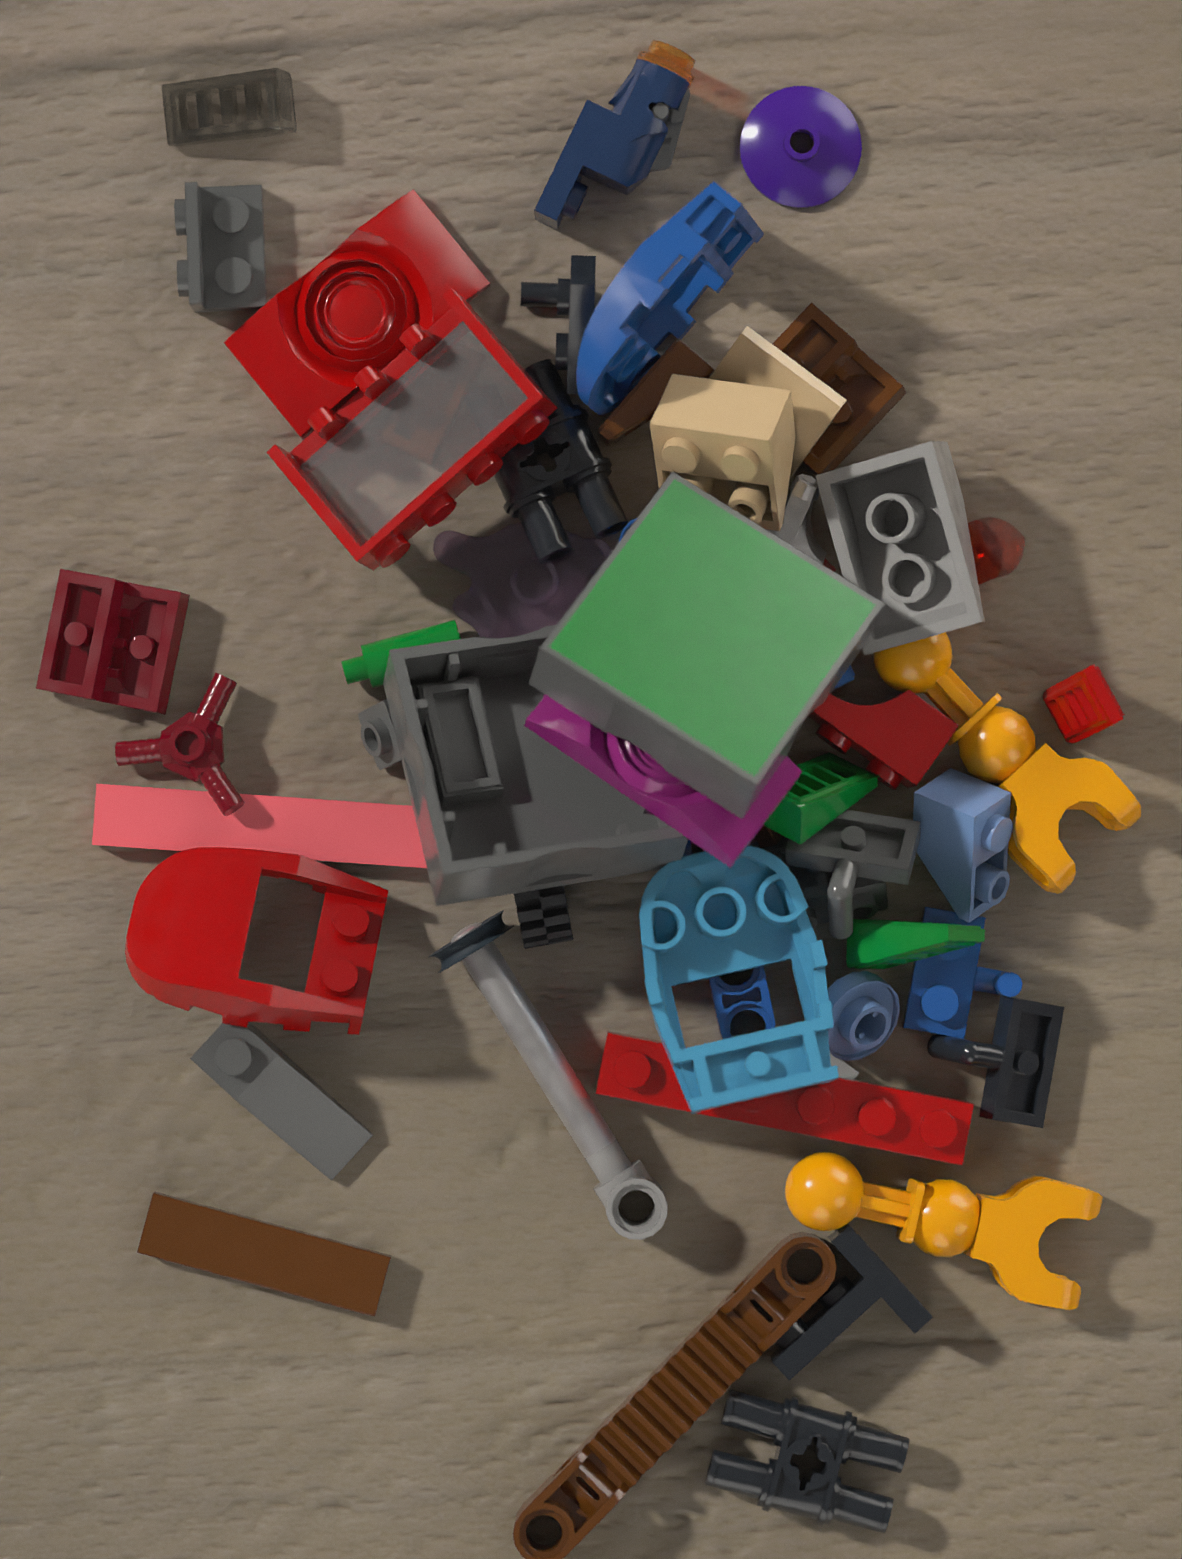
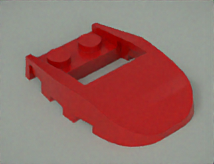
[125,847,389,1035]

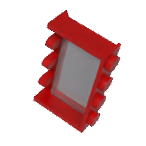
[266,287,557,571]

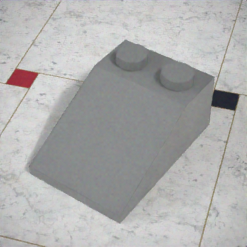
[815,441,985,655]

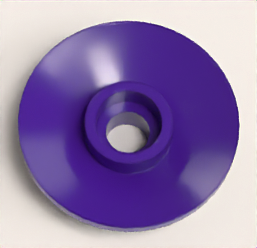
[740,86,862,208]

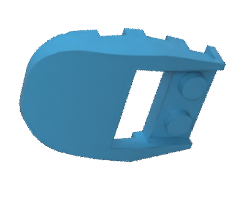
[639,846,839,1114]

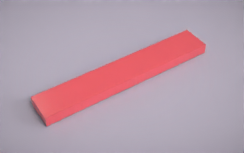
[92,784,427,869]

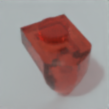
[968,517,1026,586]

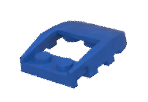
[576,182,764,415]

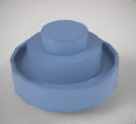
[828,971,900,1061]

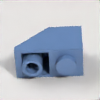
[913,768,1013,923]

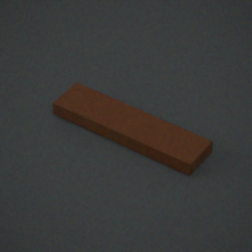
[137,1192,392,1317]

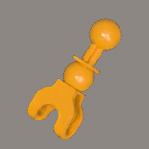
[874,632,1141,894]
[785,1152,1103,1310]

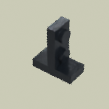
[770,1223,933,1381]

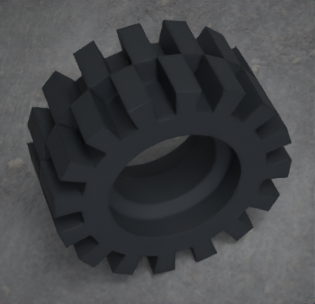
[514,885,573,949]

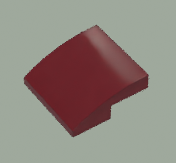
[36,569,190,715]

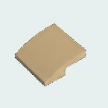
[709,326,846,479]

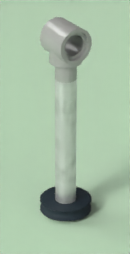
[429,910,667,1240]

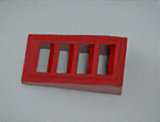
[1042,664,1124,744]

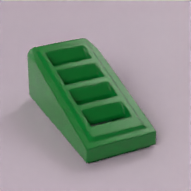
[764,752,878,845]
[846,919,985,970]

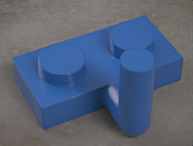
[902,907,1022,1039]

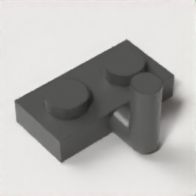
[786,810,921,939]

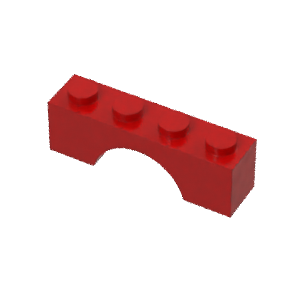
[808,690,959,790]

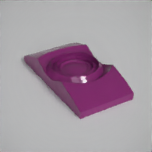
[524,695,802,868]

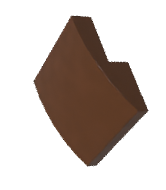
[772,302,906,475]

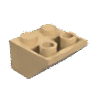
[650,374,796,531]

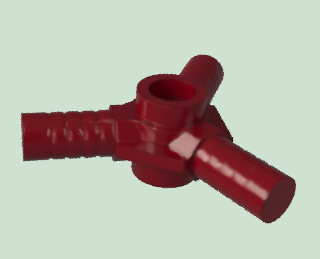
[115,672,245,816]

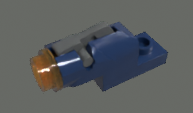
[534,40,696,230]

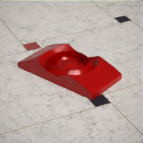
[224,189,490,438]

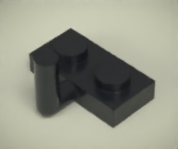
[520,255,596,394]
[927,995,1064,1128]

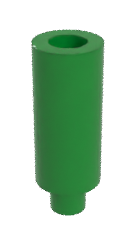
[341,620,461,688]

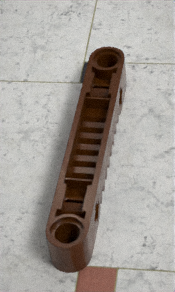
[513,1232,837,1559]

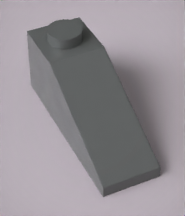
[190,1022,373,1181]

